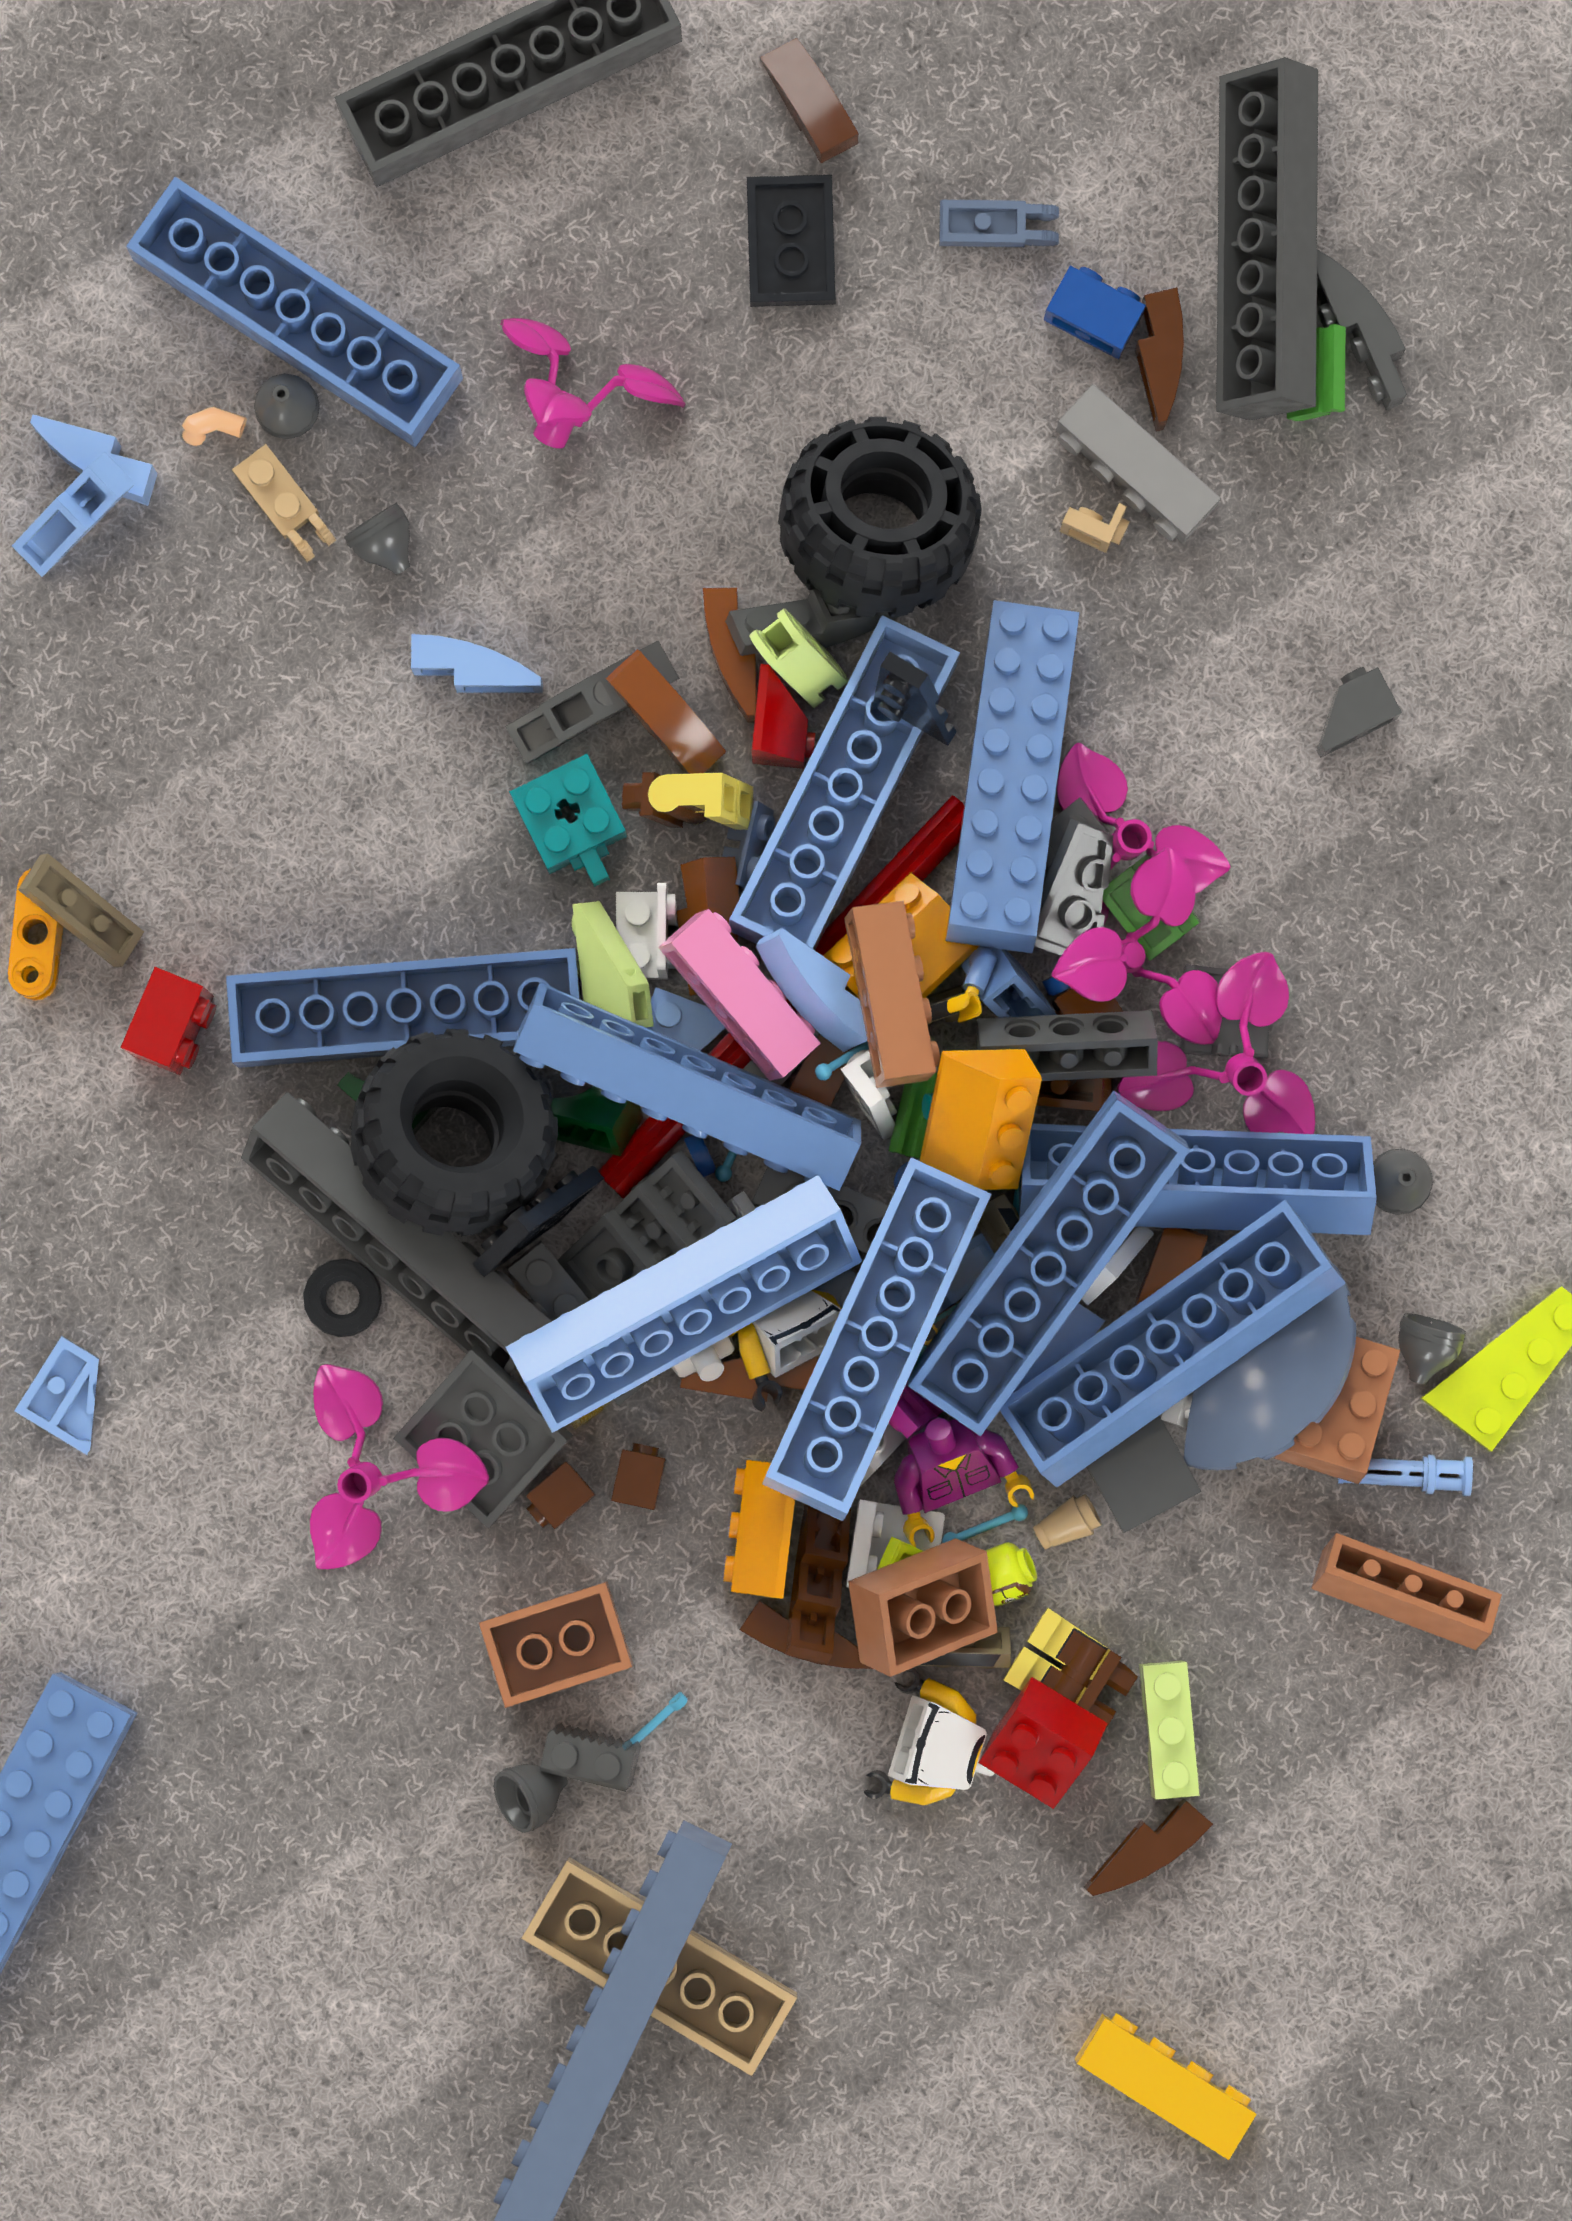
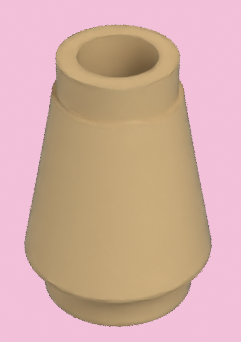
[1033,1494,1102,1550]

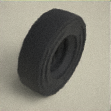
[303,1259,382,1337]

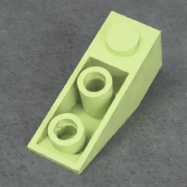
[572,901,654,1028]

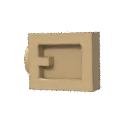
[1059,503,1130,553]

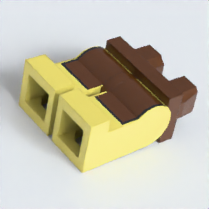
[622,772,753,830]
[1003,1608,1138,1730]

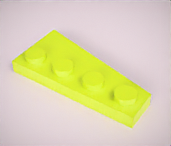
[1420,1286,1572,1452]

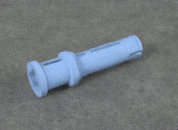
[1338,1455,1473,1496]

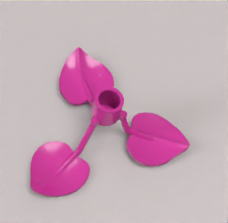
[500,318,686,449]
[1056,743,1231,925]
[1051,848,1223,1045]
[1117,952,1315,1134]
[310,1364,489,1569]

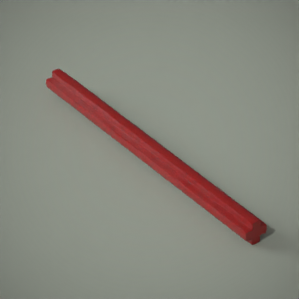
[599,795,964,1199]

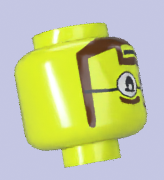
[985,1542,1037,1606]

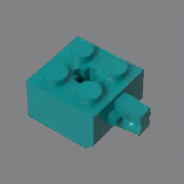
[509,754,627,887]

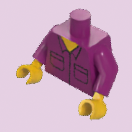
[894,1418,1034,1547]

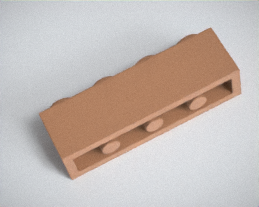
[844,900,940,1088]
[1311,1533,1502,1650]

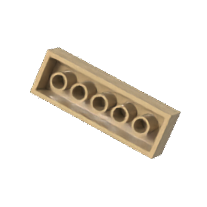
[521,1857,797,2076]

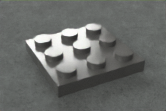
[393,1345,573,1528]

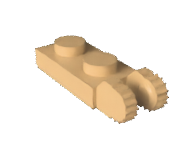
[232,444,336,562]

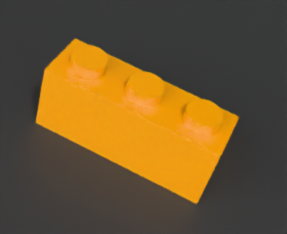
[823,873,979,999]
[920,1049,1042,1190]
[723,1460,795,1599]

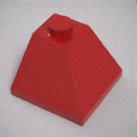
[752,664,816,769]

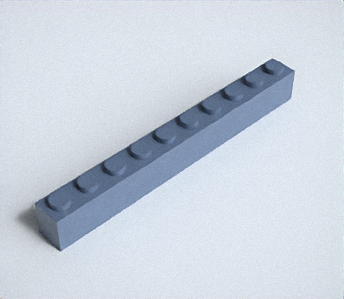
[493,1820,732,2221]

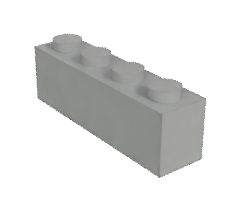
[1056,384,1221,544]

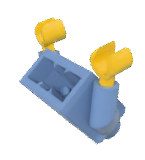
[947,946,1057,1023]

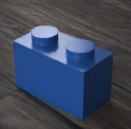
[1044,265,1146,360]

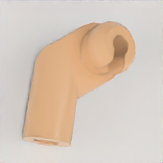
[182,407,247,446]

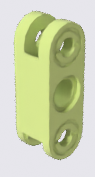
[749,608,849,708]

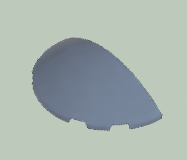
[1184,1264,1356,1471]

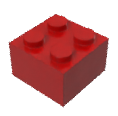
[120,967,217,1075]
[978,1677,1108,1809]

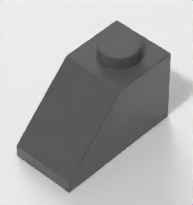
[1316,667,1402,758]

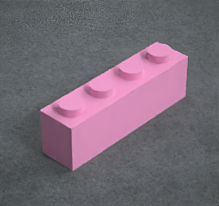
[658,909,821,1081]

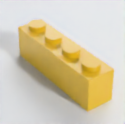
[1075,2013,1257,2160]

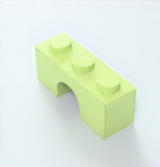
[1139,1661,1200,1800]

